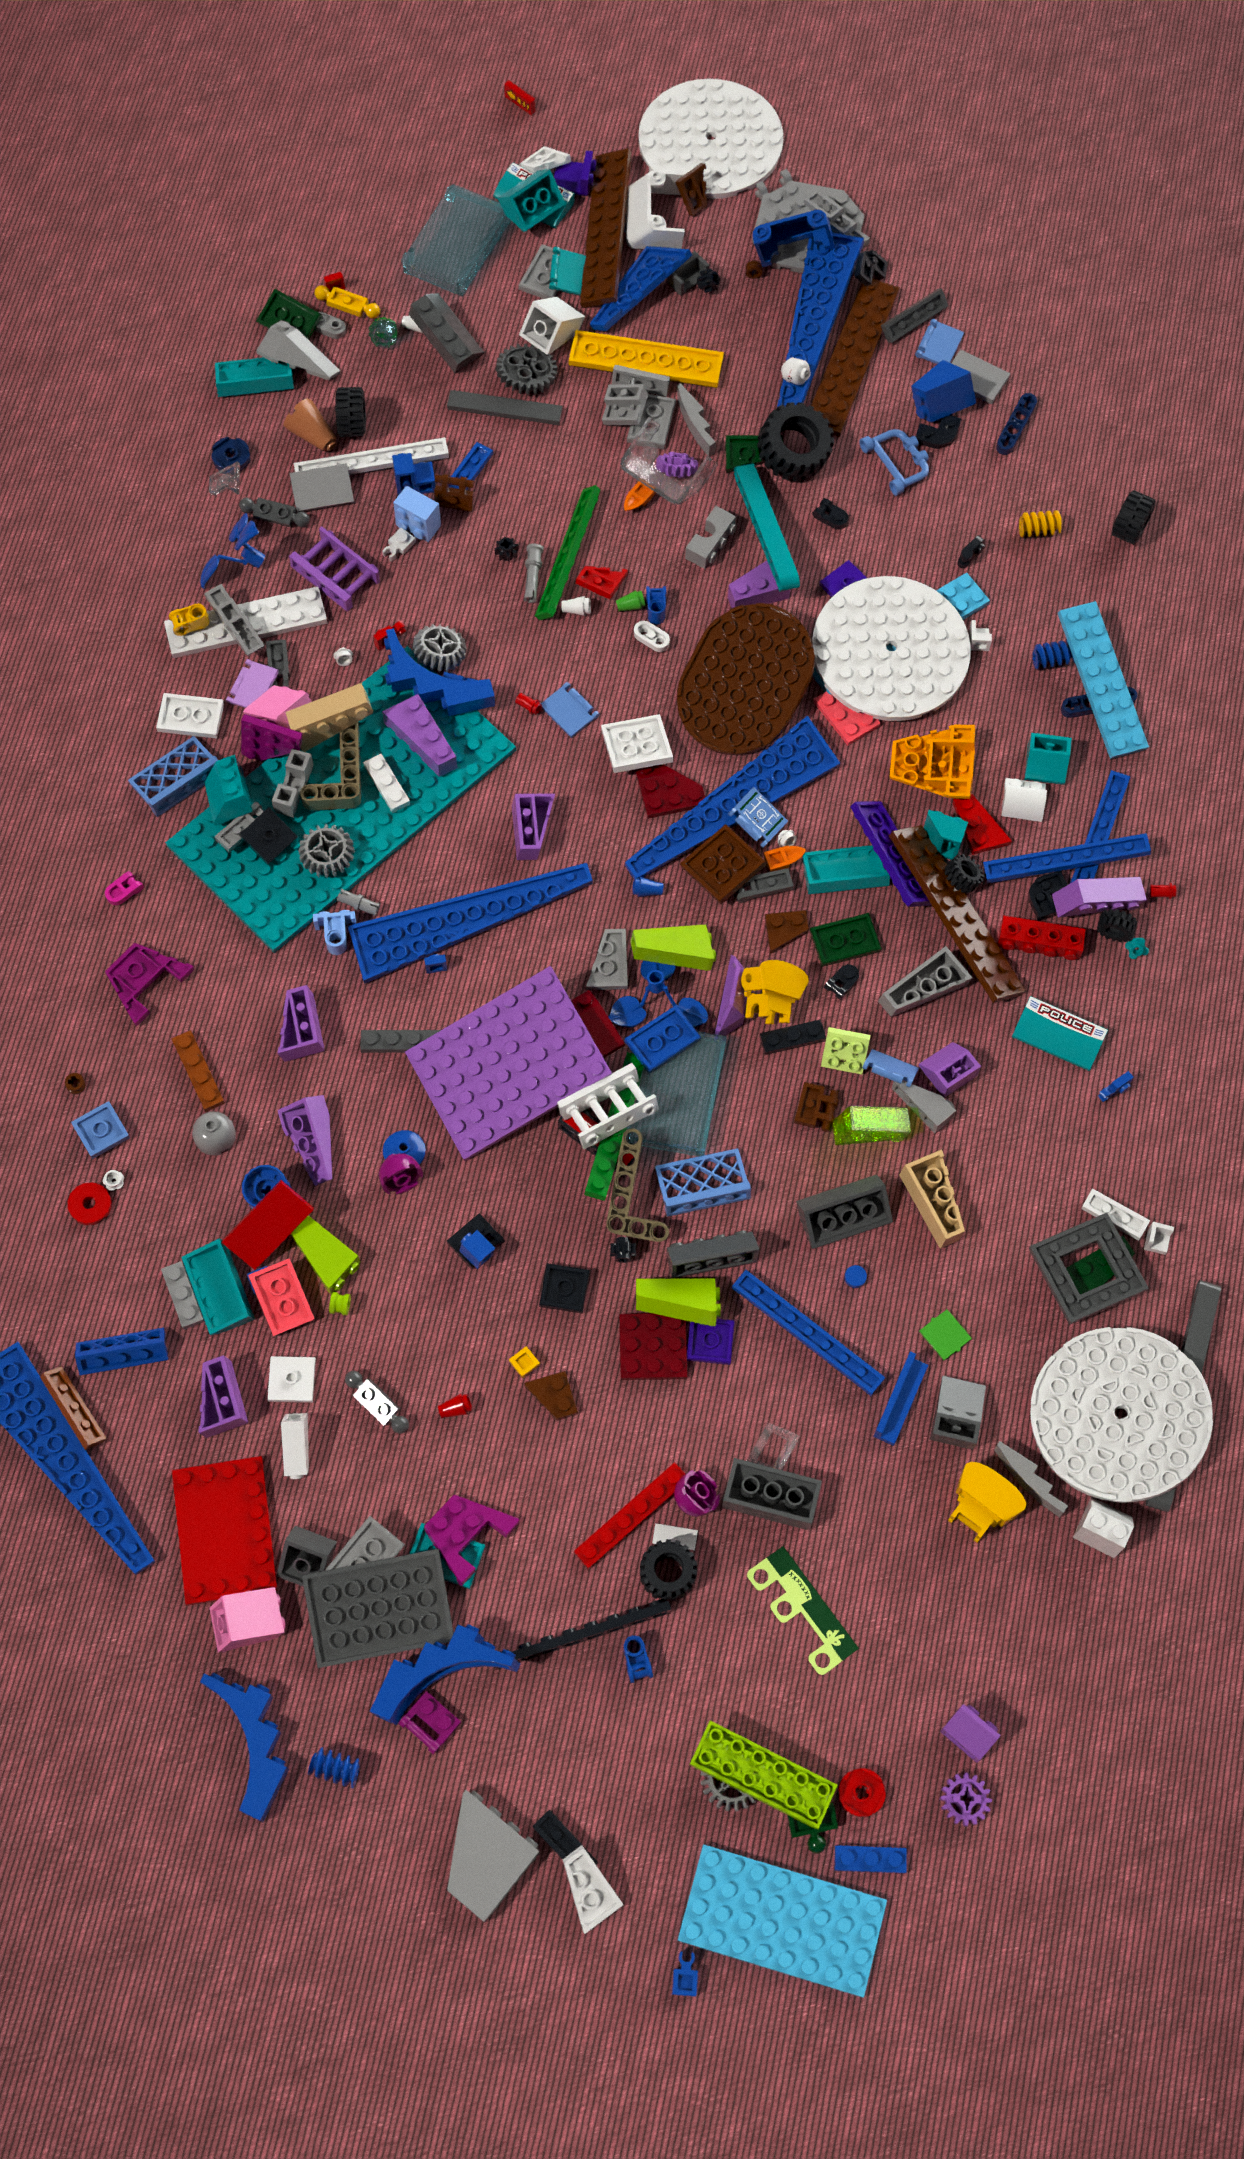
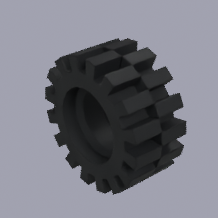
[944,854,984,893]
[1097,909,1138,942]

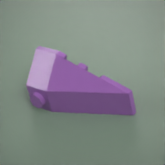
[277,1095,332,1186]

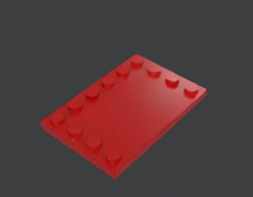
[172,1456,278,1606]

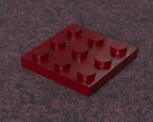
[619,1313,687,1380]

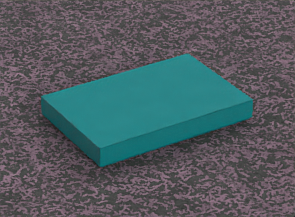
[410,1523,486,1589]

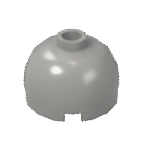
[192,1111,236,1155]

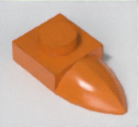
[624,479,656,511]
[763,846,806,872]

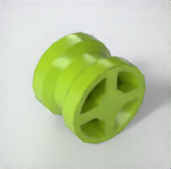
[329,1292,351,1316]

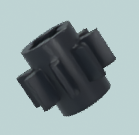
[697,268,720,293]
[494,537,519,562]
[610,1237,636,1263]

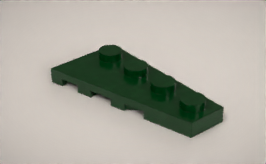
[1066,1236,1135,1295]

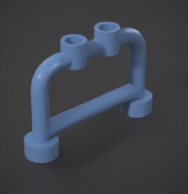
[859,429,929,496]

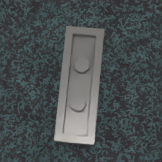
[612,365,670,397]
[161,1261,204,1330]

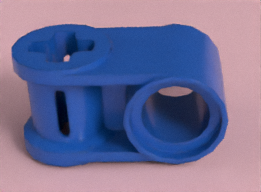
[646,586,666,624]
[623,1636,653,1683]

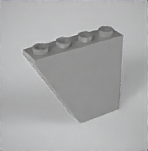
[447,1790,540,1923]

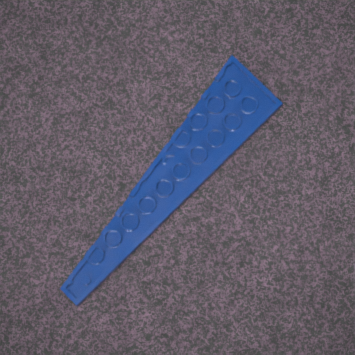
[777,232,864,407]
[625,716,841,879]
[348,863,593,984]
[0,1342,156,1575]

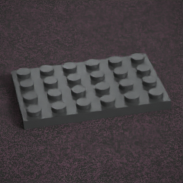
[302,1548,454,1668]

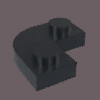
[855,250,888,286]
[915,415,962,449]
[1028,871,1067,921]

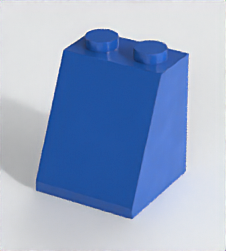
[911,360,976,422]

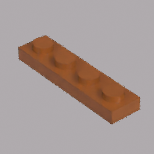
[171,1030,225,1112]
[40,1366,106,1450]

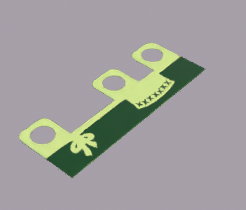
[747,1546,859,1675]

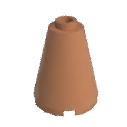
[283,398,337,452]

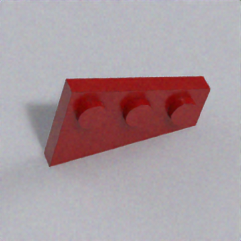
[952,794,1012,855]

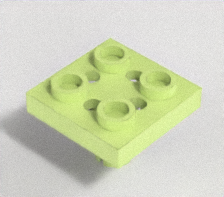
[821,1027,870,1074]

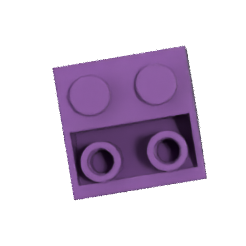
[918,1042,981,1098]
[940,1704,1001,1763]

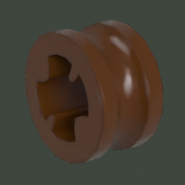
[745,260,763,279]
[65,1073,86,1094]

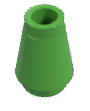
[616,590,646,612]

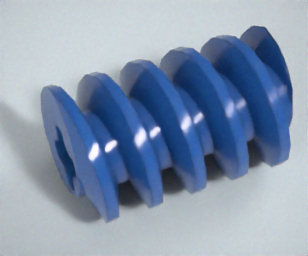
[1032,640,1075,670]
[308,1747,360,1789]

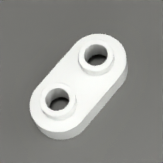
[634,621,670,652]

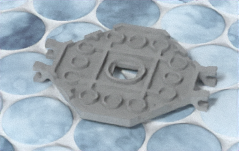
[752,169,864,274]

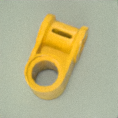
[169,603,210,636]

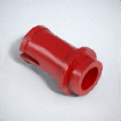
[515,693,542,715]
[1150,883,1176,899]

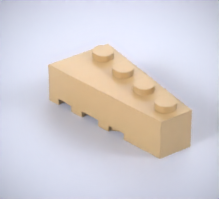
[286,683,373,752]
[899,1150,965,1249]

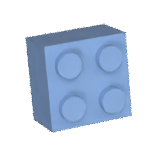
[393,486,441,542]

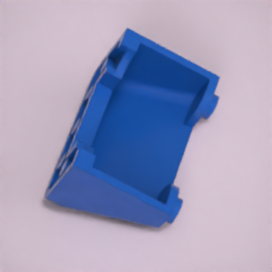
[753,210,835,267]

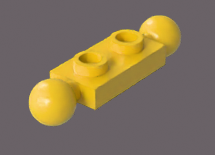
[314,285,380,319]

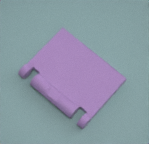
[226,659,279,708]

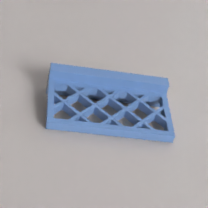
[128,736,218,817]
[655,1148,751,1217]

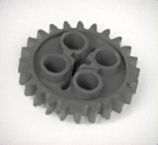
[496,343,558,395]

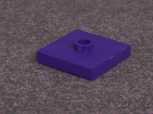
[819,560,867,597]

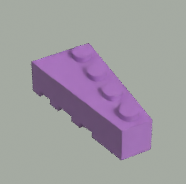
[382,694,457,777]
[1052,877,1147,918]

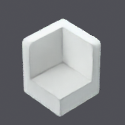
[969,620,992,651]
[1144,1222,1174,1255]

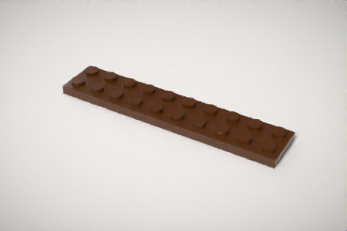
[580,148,632,308]
[811,279,900,437]
[889,825,1026,1003]

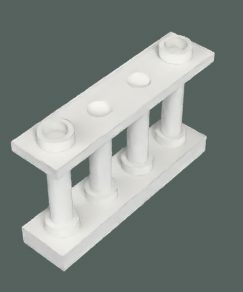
[557,1063,659,1149]

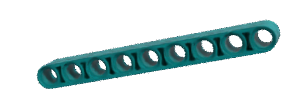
[734,463,800,592]

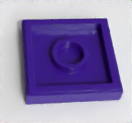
[687,1319,734,1365]

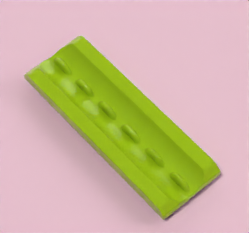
[690,1721,838,1829]

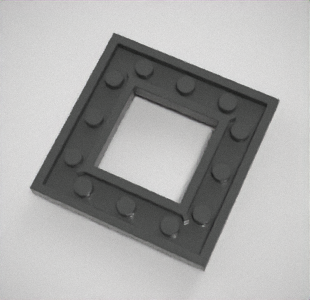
[1029,1213,1149,1325]

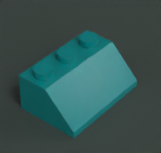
[498,169,566,232]
[204,754,253,826]

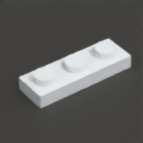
[363,754,410,813]
[1081,1189,1150,1241]

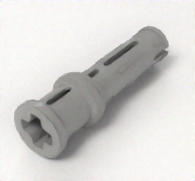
[524,543,544,603]

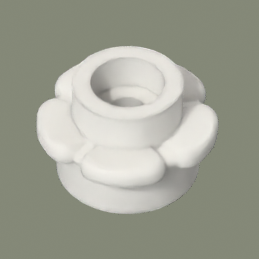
[334,648,353,666]
[778,830,797,847]
[103,1170,124,1191]

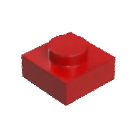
[323,271,345,292]

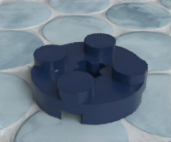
[211,437,251,475]

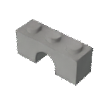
[685,506,737,569]
[272,749,314,818]

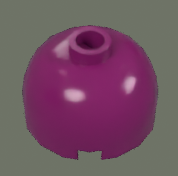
[379,1153,423,1194]
[674,1470,720,1517]

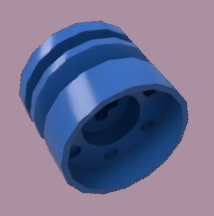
[242,1165,292,1209]

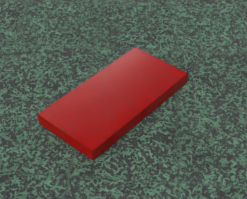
[222,1180,314,1270]

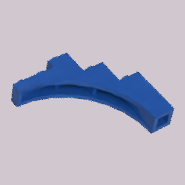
[384,628,495,716]
[370,1624,520,1725]
[200,1673,289,1822]

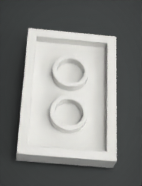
[156,693,224,738]

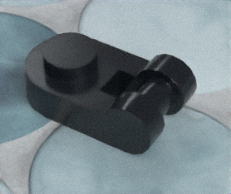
[812,498,848,530]
[957,535,985,568]
[824,964,859,1000]

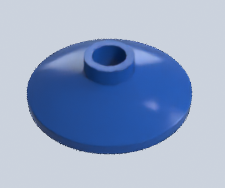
[383,1130,426,1165]

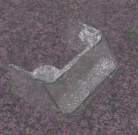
[620,417,718,505]

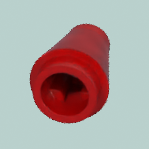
[438,1393,472,1418]

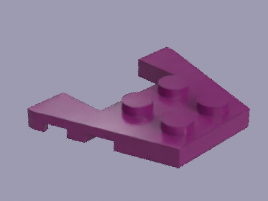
[105,943,194,1026]
[424,1494,520,1586]

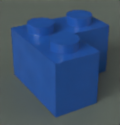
[392,453,436,496]

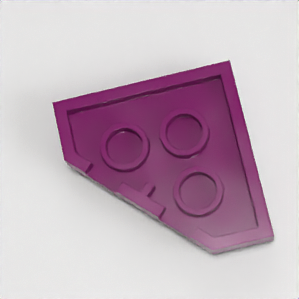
[241,714,302,761]

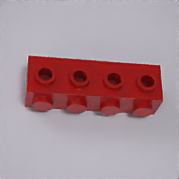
[997,915,1086,960]

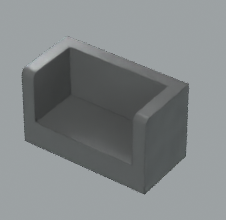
[666,251,709,296]

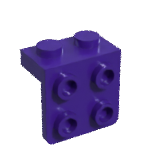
[554,150,596,195]

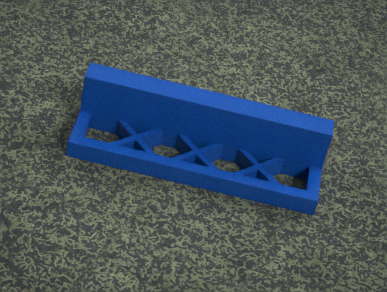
[75,1327,168,1375]
[873,1351,928,1446]

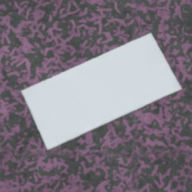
[652,1523,698,1550]

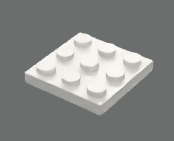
[601,714,673,773]

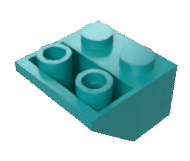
[1024,732,1072,785]
[923,810,968,860]

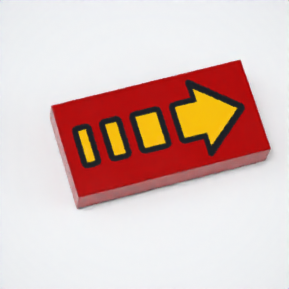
[504,80,535,115]

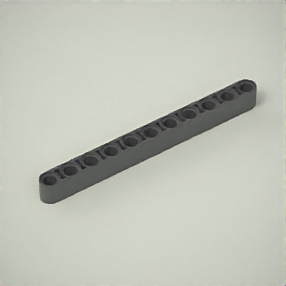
[1145,1280,1221,1512]

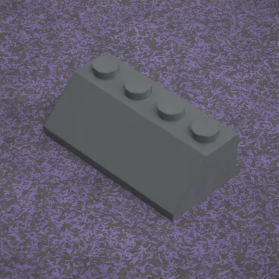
[409,293,485,373]
[796,1174,893,1249]
[666,1230,759,1279]
[722,1458,822,1531]

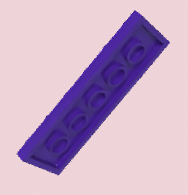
[850,801,931,907]

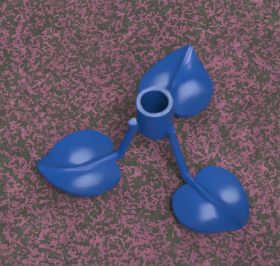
[200,513,265,590]
[608,960,708,1028]

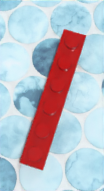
[573,1462,685,1570]

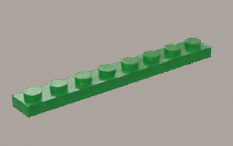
[535,485,601,620]
[584,1052,644,1201]

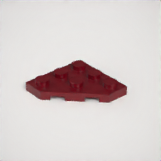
[634,764,705,819]

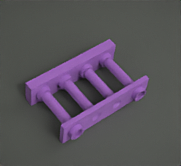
[289,526,380,612]

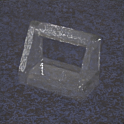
[746,1423,800,1470]

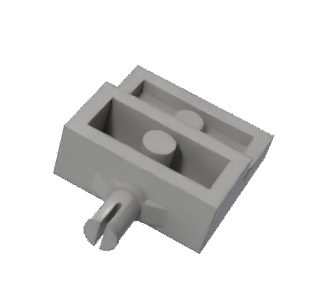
[602,378,648,425]

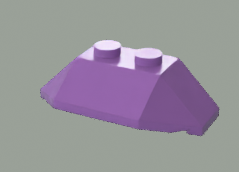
[715,955,754,1040]

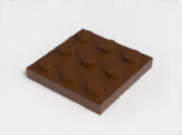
[680,824,767,904]

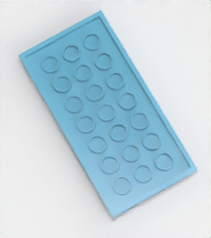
[677,1844,887,1998]

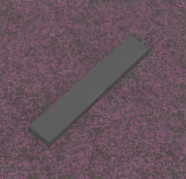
[447,390,563,425]

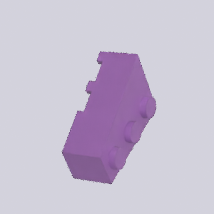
[728,561,790,608]
[512,794,555,860]
[278,985,325,1062]
[199,1355,248,1438]

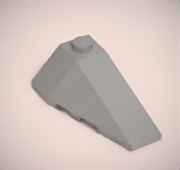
[256,320,340,380]

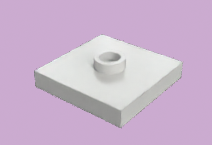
[268,1356,316,1403]

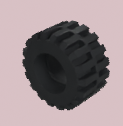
[335,387,366,437]
[1112,490,1155,545]
[640,1539,697,1601]

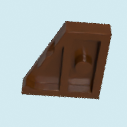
[675,163,707,216]
[765,910,809,953]
[524,1371,578,1421]

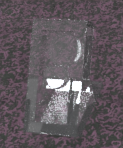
[209,462,240,496]

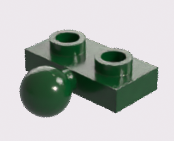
[787,1803,838,1854]

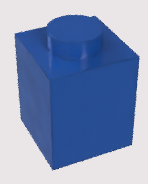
[459,1230,495,1269]

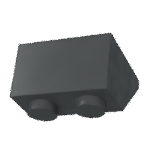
[276,1526,337,1587]

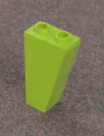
[630,925,716,971]
[290,1215,360,1294]
[636,1278,721,1326]

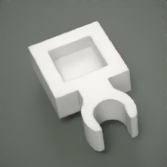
[383,528,416,561]

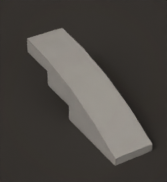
[804,189,870,249]
[677,383,716,457]
[204,584,265,656]
[994,1441,1068,1518]

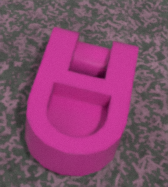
[105,871,144,905]

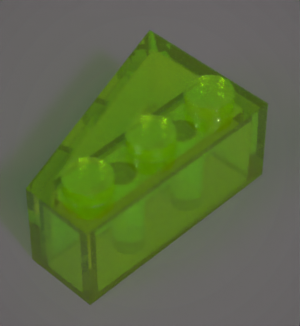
[833,1106,911,1145]

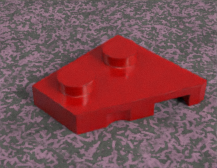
[576,566,628,599]

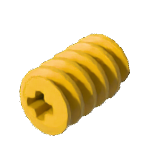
[1019,510,1061,538]

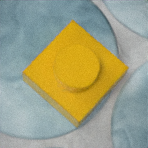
[509,1346,540,1378]

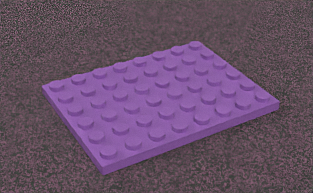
[405,966,612,1161]

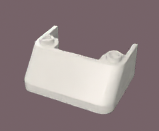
[626,170,685,249]

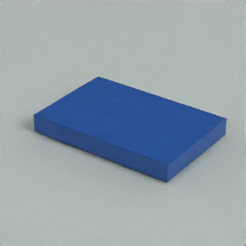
[624,1005,701,1073]

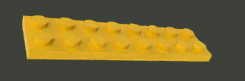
[569,330,724,388]

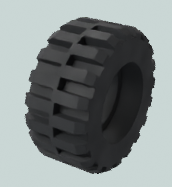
[757,402,834,481]

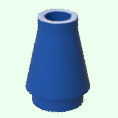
[632,877,663,897]

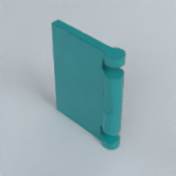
[549,247,586,296]

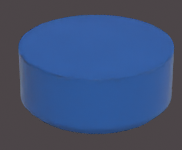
[844,1265,867,1288]

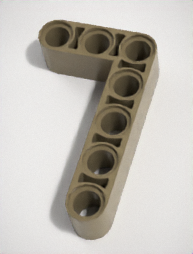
[300,722,361,810]
[607,1129,670,1242]

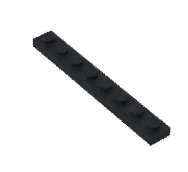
[495,1599,671,1671]

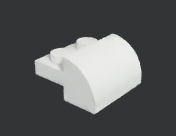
[1001,778,1047,822]

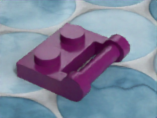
[398,1691,461,1755]

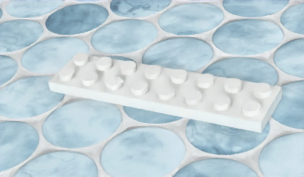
[164,586,328,658]

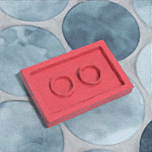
[813,691,881,745]
[248,1258,315,1337]

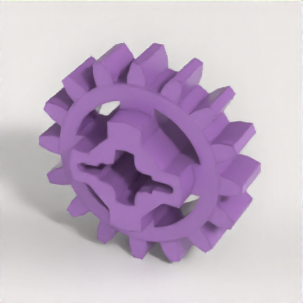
[656,452,698,478]
[939,1773,992,1827]

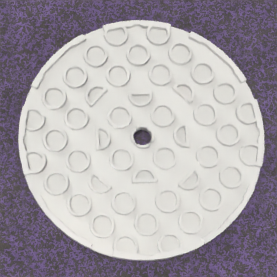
[639,79,783,199]
[812,576,971,721]
[1030,1327,1213,1502]

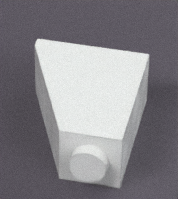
[281,1413,309,1479]

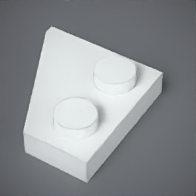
[520,146,571,173]

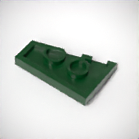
[725,435,783,473]

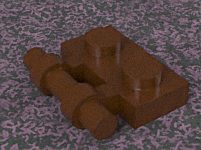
[434,474,474,512]
[794,1082,839,1132]

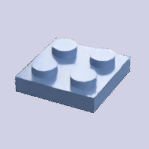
[71,1101,130,1159]

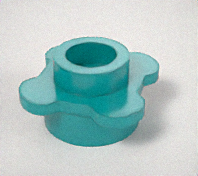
[1125,938,1149,959]

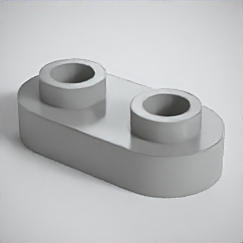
[314,312,346,339]

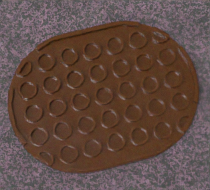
[677,603,815,755]

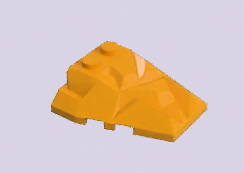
[890,725,975,799]

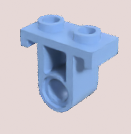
[313,910,357,955]

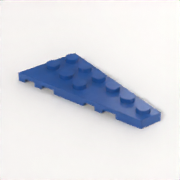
[590,246,692,331]

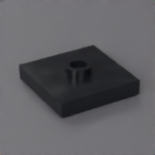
[239,807,298,865]
[539,1263,590,1314]

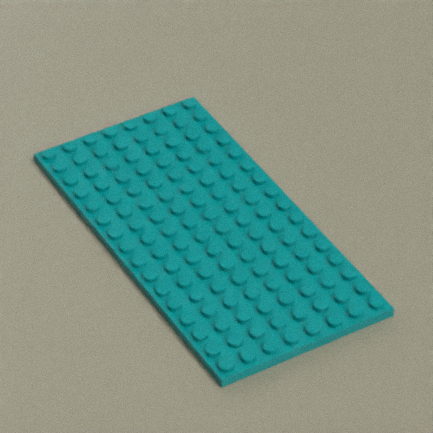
[165,646,516,953]

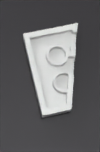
[563,1845,623,1934]

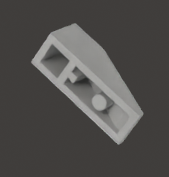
[891,1081,956,1133]

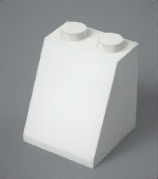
[519,297,585,355]
[1073,1497,1134,1558]

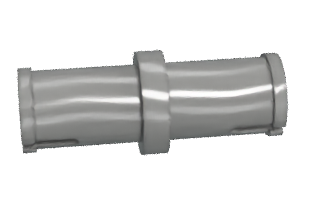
[337,889,380,916]

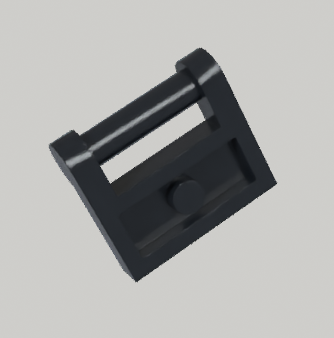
[447,1213,505,1269]

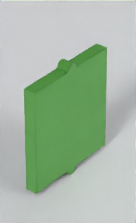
[919,1309,972,1361]

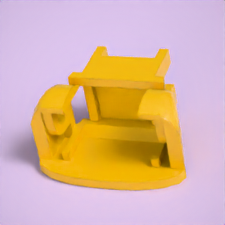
[741,960,809,1025]
[948,1462,1026,1543]

